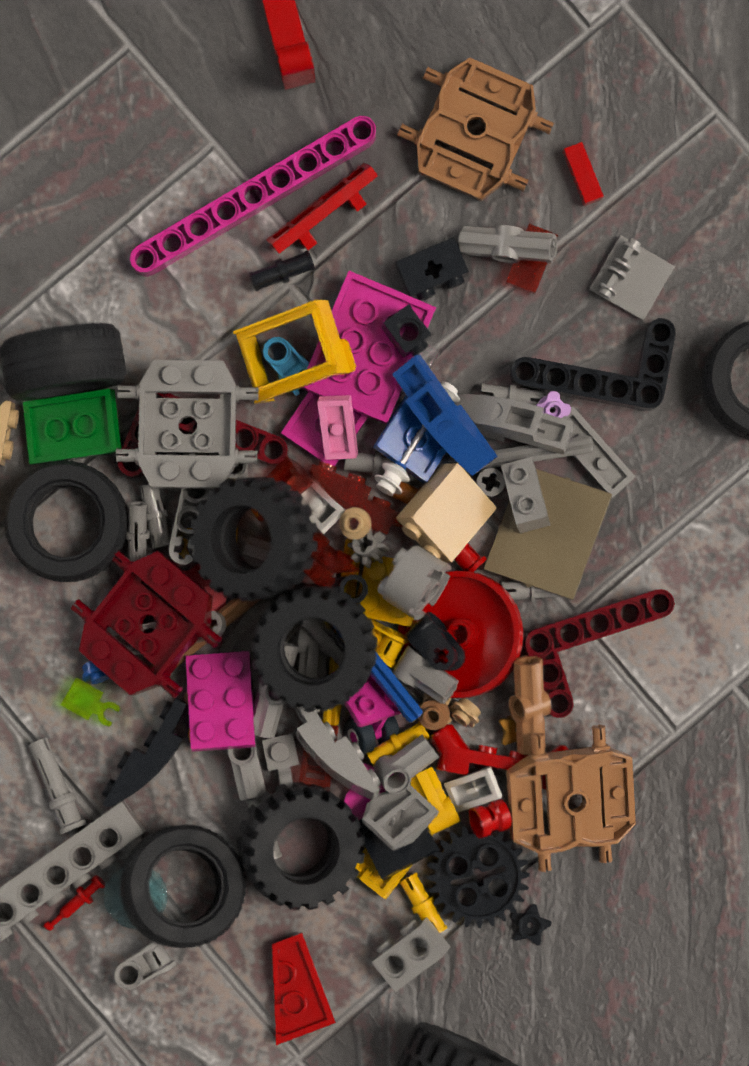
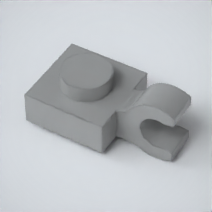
[262,734,300,787]

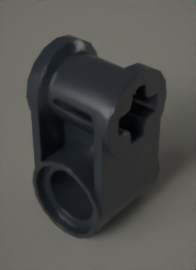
[405,611,466,671]

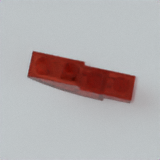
[308,461,404,535]

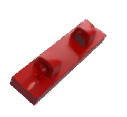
[266,163,378,254]

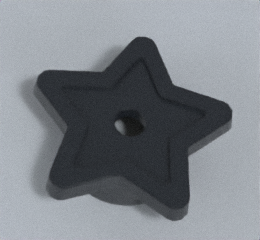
[512,904,552,946]

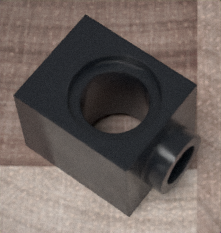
[381,304,432,358]

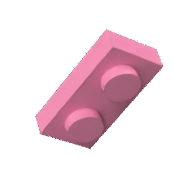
[317,395,358,460]

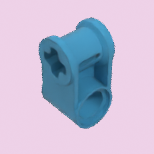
[263,337,309,397]

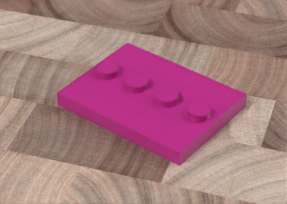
[301,271,436,425]

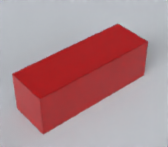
[563,142,604,206]

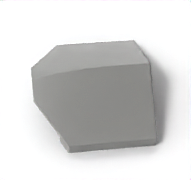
[362,785,439,850]

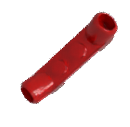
[430,724,569,790]

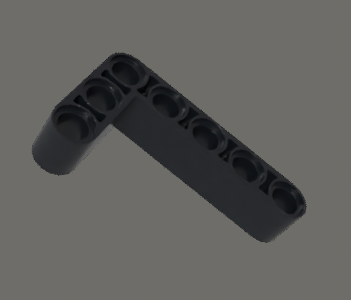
[510,318,676,411]

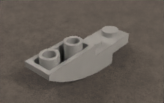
[454,394,574,455]
[294,707,381,800]

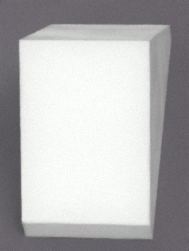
[444,766,503,812]

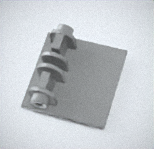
[589,235,675,321]

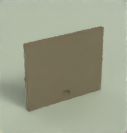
[484,469,612,601]

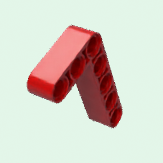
[262,0,315,90]

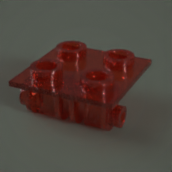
[303,532,360,587]

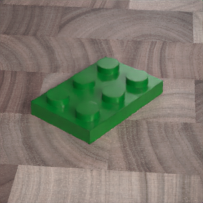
[23,389,121,465]

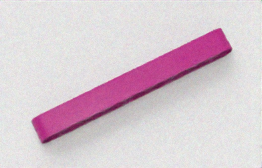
[130,116,376,277]

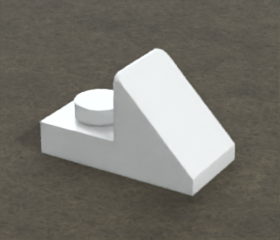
[294,477,345,534]

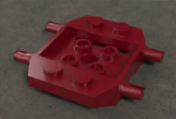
[71,550,222,698]

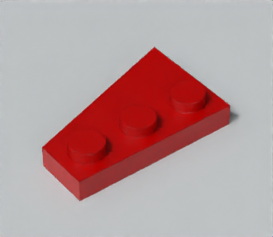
[272,932,336,1045]

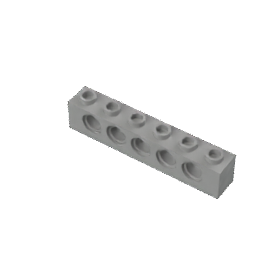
[0,800,146,942]

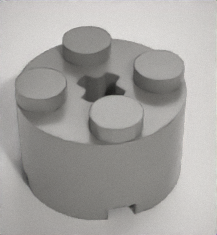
[378,545,451,620]

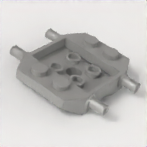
[116,360,259,489]

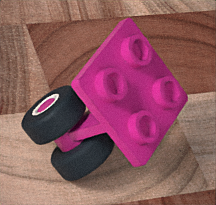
[331,666,401,755]

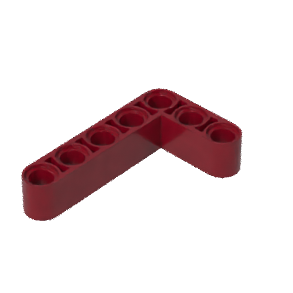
[118,393,289,478]
[524,589,675,718]

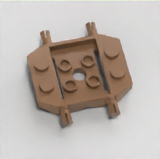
[397,58,554,202]
[506,725,636,872]

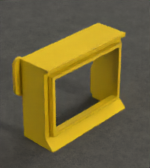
[233,300,356,404]

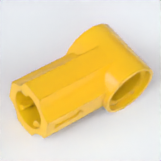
[410,767,460,835]

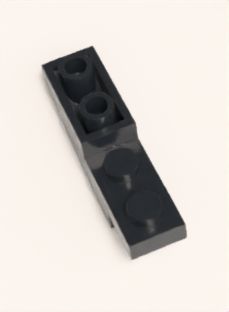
[102,698,188,808]

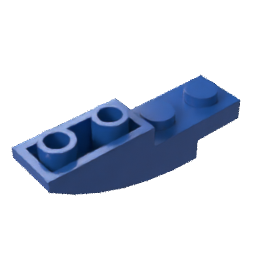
[392,355,498,476]

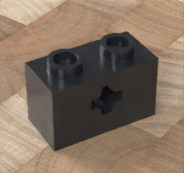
[396,237,469,301]

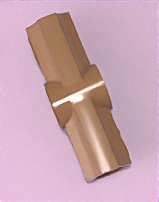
[508,656,551,755]

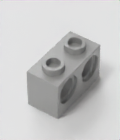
[501,457,551,533]
[372,917,450,992]

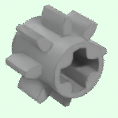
[347,528,390,568]

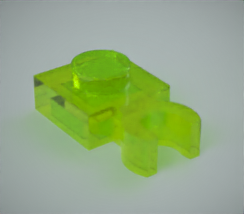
[61,677,121,726]

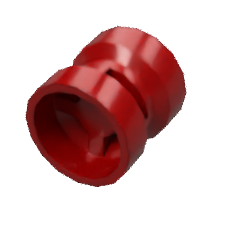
[469,799,512,838]

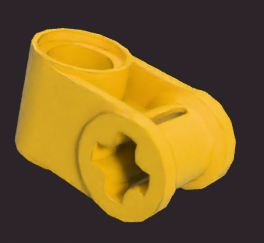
[368,618,409,668]

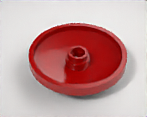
[398,571,523,698]

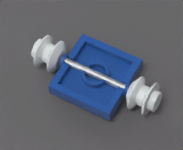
[373,381,460,496]

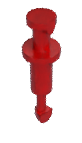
[43,875,106,931]

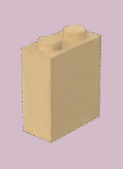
[396,463,497,563]

